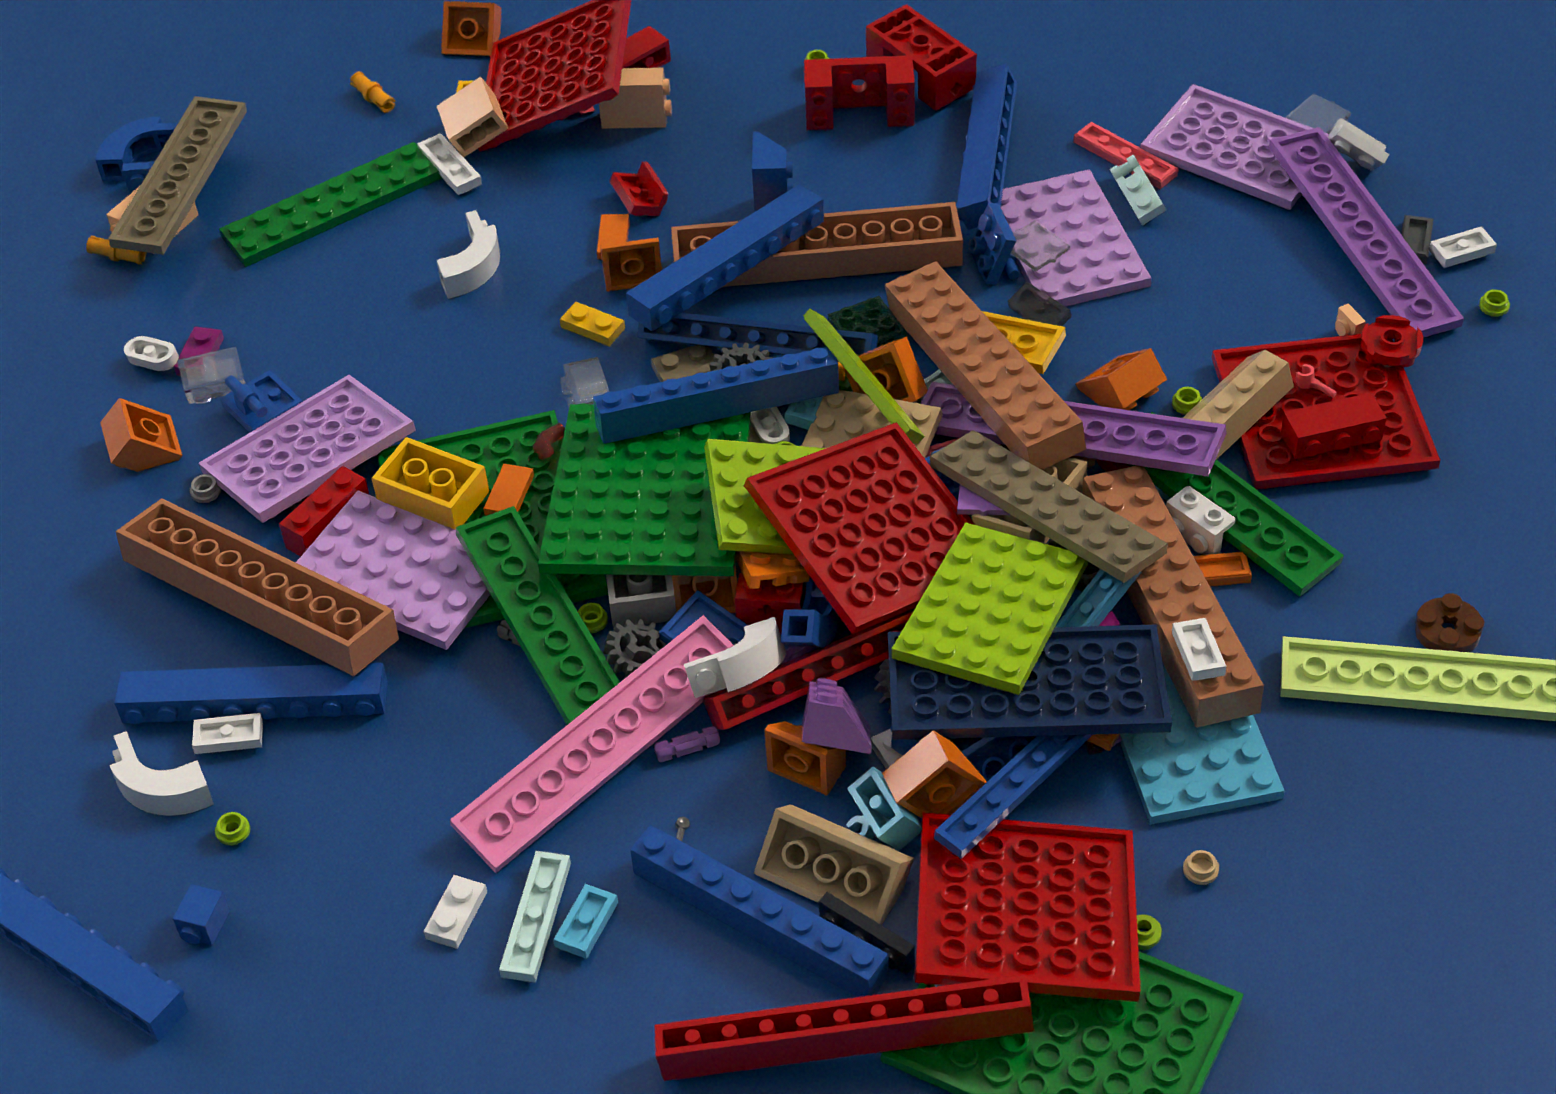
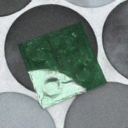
[828,296,907,347]

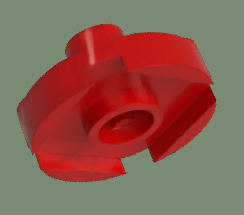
[1360,315,1423,367]

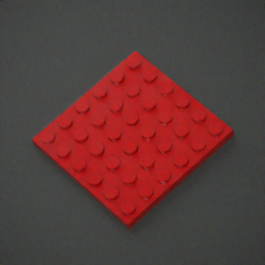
[478,0,631,152]
[1212,334,1440,489]
[743,422,975,634]
[915,813,1140,1002]

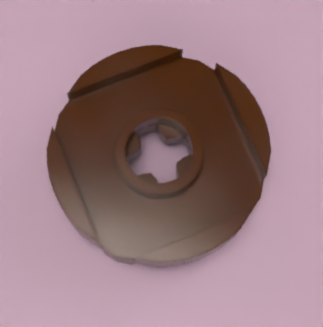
[1415,593,1485,652]

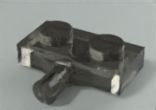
[1007,282,1072,326]

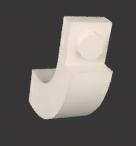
[437,210,500,299]
[684,617,786,698]
[109,731,214,816]

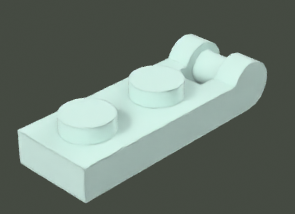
[1110,154,1167,225]

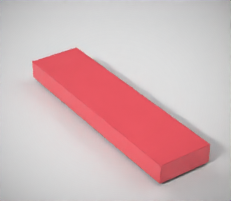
[1074,122,1178,190]

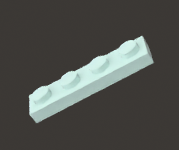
[499,851,571,983]

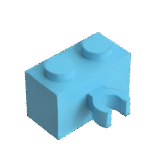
[847,767,922,851]

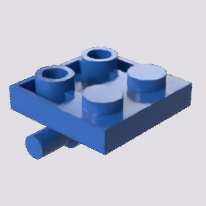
[969,203,1020,285]
[220,370,303,433]

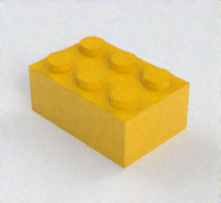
[371,437,489,529]

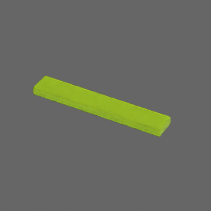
[803,309,925,444]

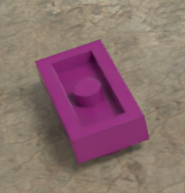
[174,326,224,379]

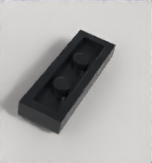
[819,892,915,975]

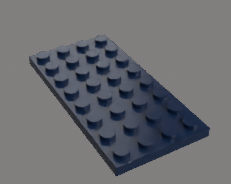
[888,624,1172,740]

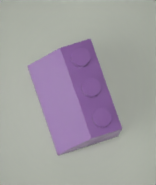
[802,678,872,754]

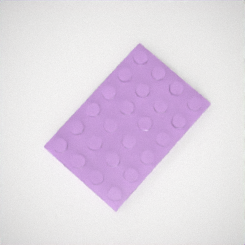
[1141,84,1329,210]
[1001,170,1152,312]
[198,375,416,523]
[296,490,491,650]

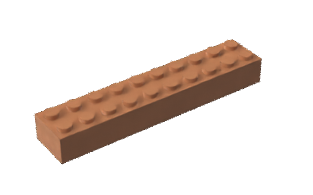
[671,202,963,287]
[885,262,1086,470]
[1082,465,1264,728]
[116,498,399,676]

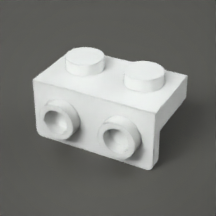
[1328,118,1389,171]
[1166,486,1235,555]

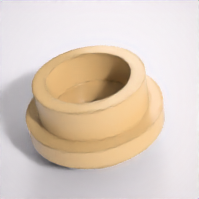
[1183,850,1219,885]

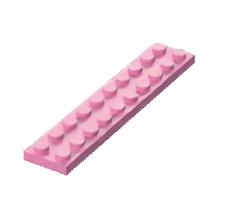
[450,615,734,873]

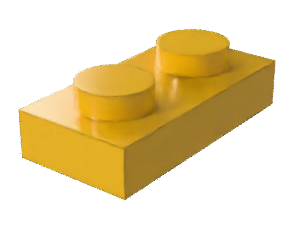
[560,302,625,347]

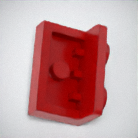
[610,162,668,216]

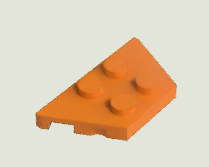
[736,551,810,589]

